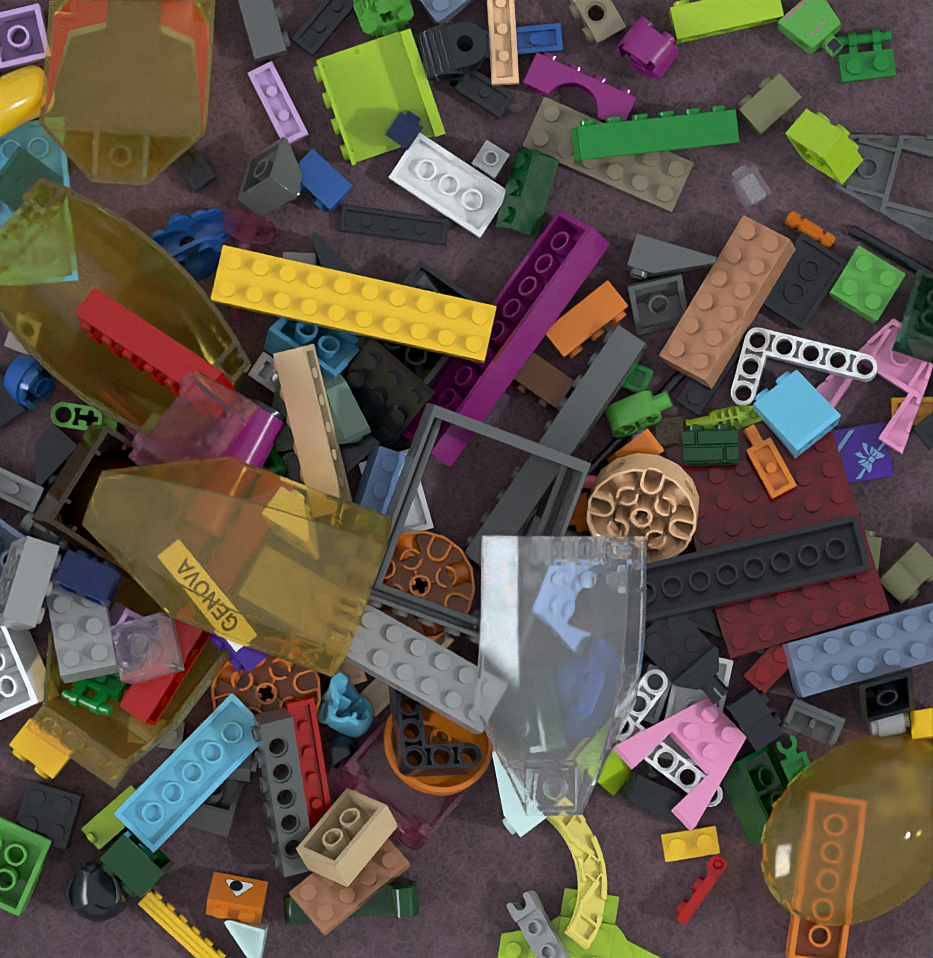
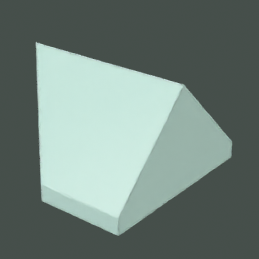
[224,919,269,958]

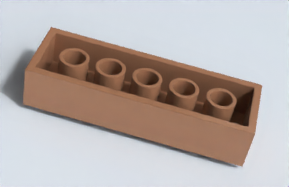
[659,215,796,389]

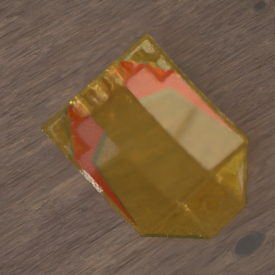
[39,0,215,186]

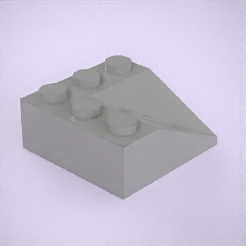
[0,536,61,632]

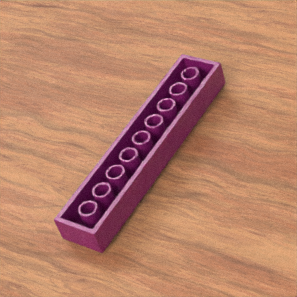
[402,210,610,468]

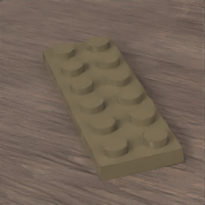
[522,96,694,213]

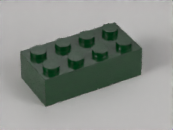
[100,830,175,898]

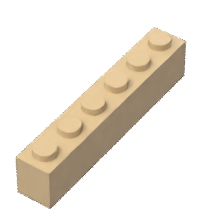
[273,344,354,517]

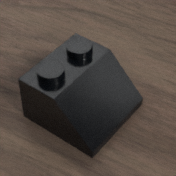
[851,668,916,724]

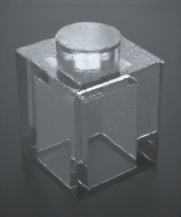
[729,165,772,210]

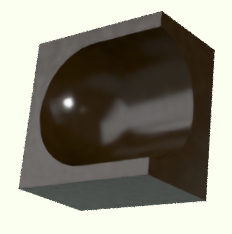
[32,424,199,580]

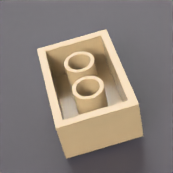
[296,788,398,887]

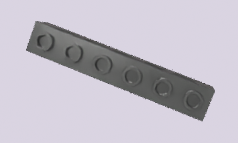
[251,708,311,877]

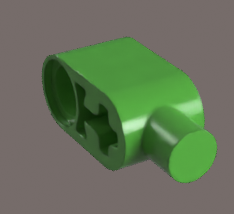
[605,391,673,438]
[51,402,119,431]

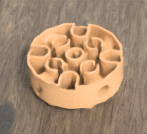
[587,453,699,565]

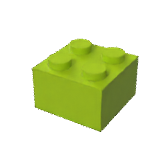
[785,109,863,185]

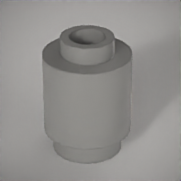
[868,712,910,737]

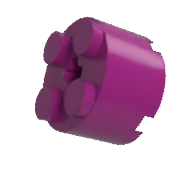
[615,17,679,81]

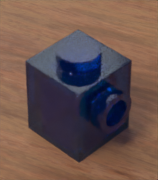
[384,110,423,150]

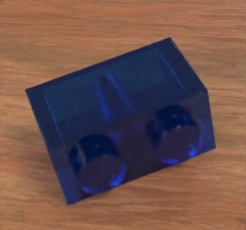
[53,550,122,609]

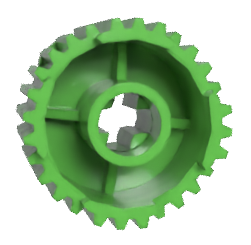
[353,0,414,38]

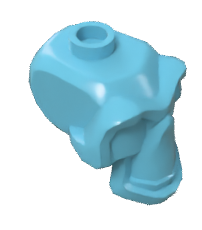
[317,673,374,737]

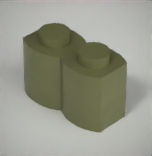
[879,541,933,604]

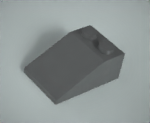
[625,234,717,281]

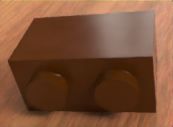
[512,352,575,410]

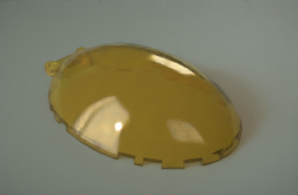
[761,733,933,926]

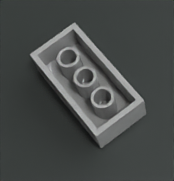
[46,557,120,683]

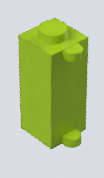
[81,784,141,850]

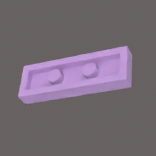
[248,61,309,144]

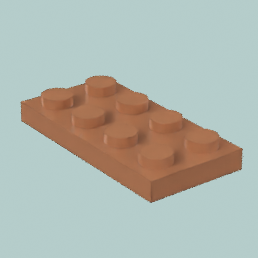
[289,839,410,936]

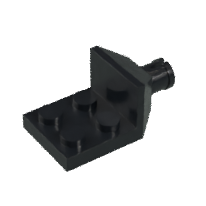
[634,615,730,704]

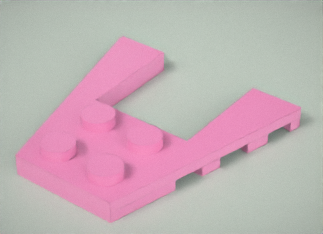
[816,318,933,455]
[613,697,747,831]

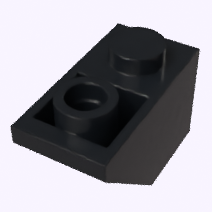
[35,424,78,487]

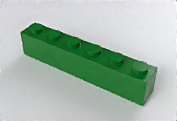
[571,105,739,161]

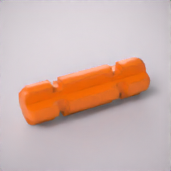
[784,211,836,249]

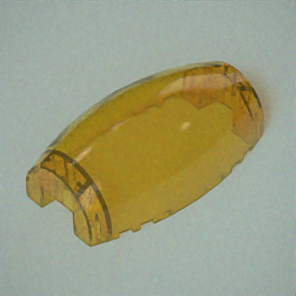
[0,176,251,449]

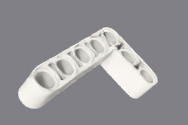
[731,327,877,406]
[608,670,723,807]

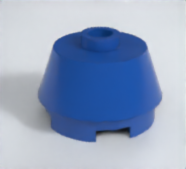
[4,354,58,409]

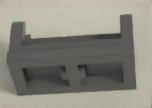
[782,698,846,746]

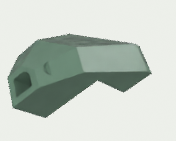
[272,374,371,451]

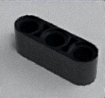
[620,771,693,830]

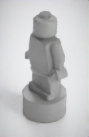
[18,511,70,551]

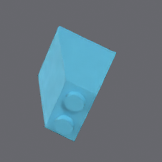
[753,370,841,459]

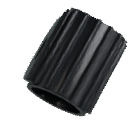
[416,22,487,82]

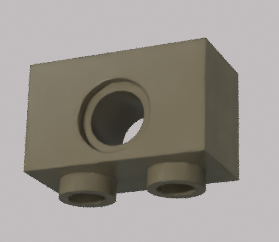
[568,0,626,47]

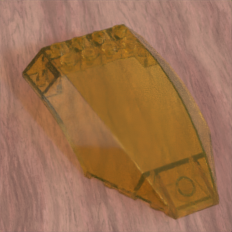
[82,456,392,677]

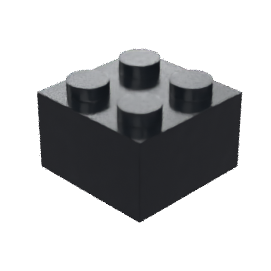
[16,779,85,850]

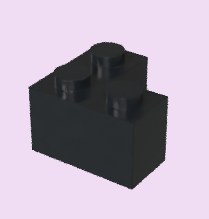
[724,687,784,752]

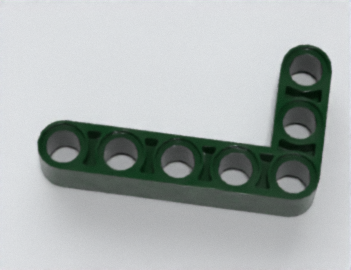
[283,881,420,925]

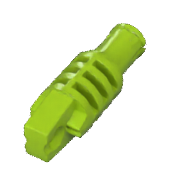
[685,405,762,430]

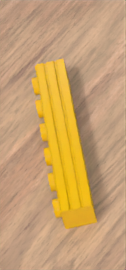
[138,890,226,958]

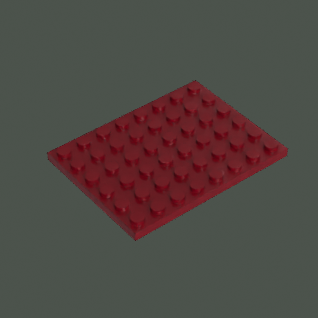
[665,420,890,659]

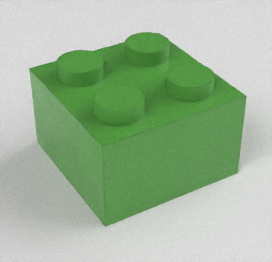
[827,246,906,324]

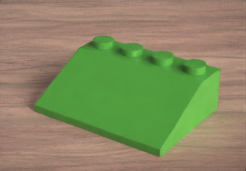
[0,817,53,916]

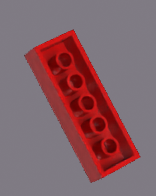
[74,287,236,418]

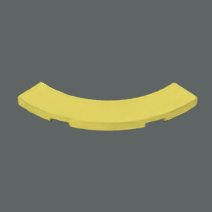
[546,794,607,950]

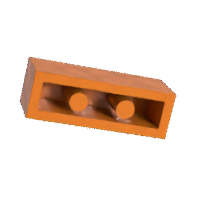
[545,280,628,359]

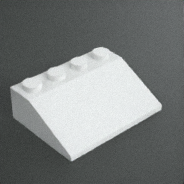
[0,626,57,720]

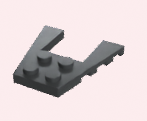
[834,134,933,242]

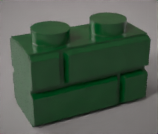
[682,424,739,466]

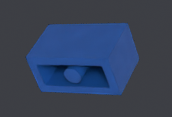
[298,149,353,213]

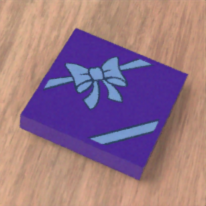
[832,422,894,484]

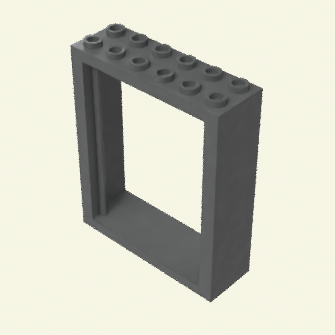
[357,403,591,655]

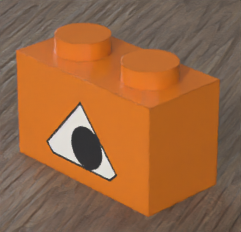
[206,872,268,925]

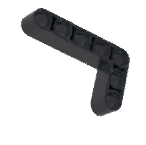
[388,685,482,777]

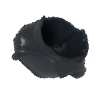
[65,861,128,922]

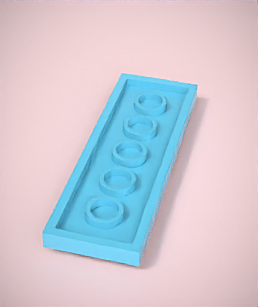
[114,693,258,853]

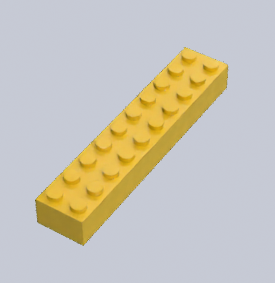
[211,245,497,363]

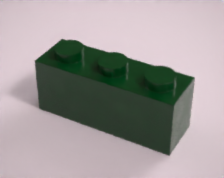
[495,148,559,238]

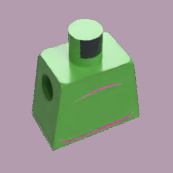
[777,0,844,57]

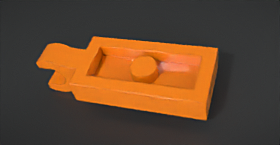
[743,424,797,499]

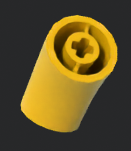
[0,65,54,138]

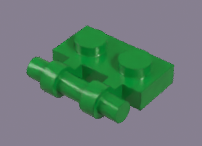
[836,29,896,83]
[61,672,134,716]

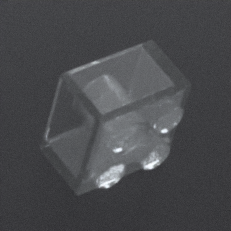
[110,612,185,685]

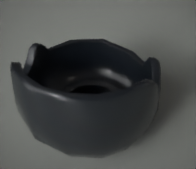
[322,735,359,774]

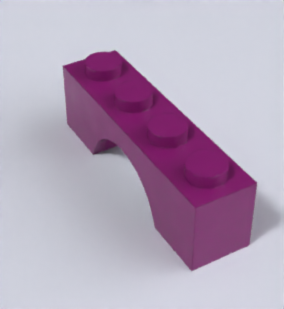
[523,52,636,123]

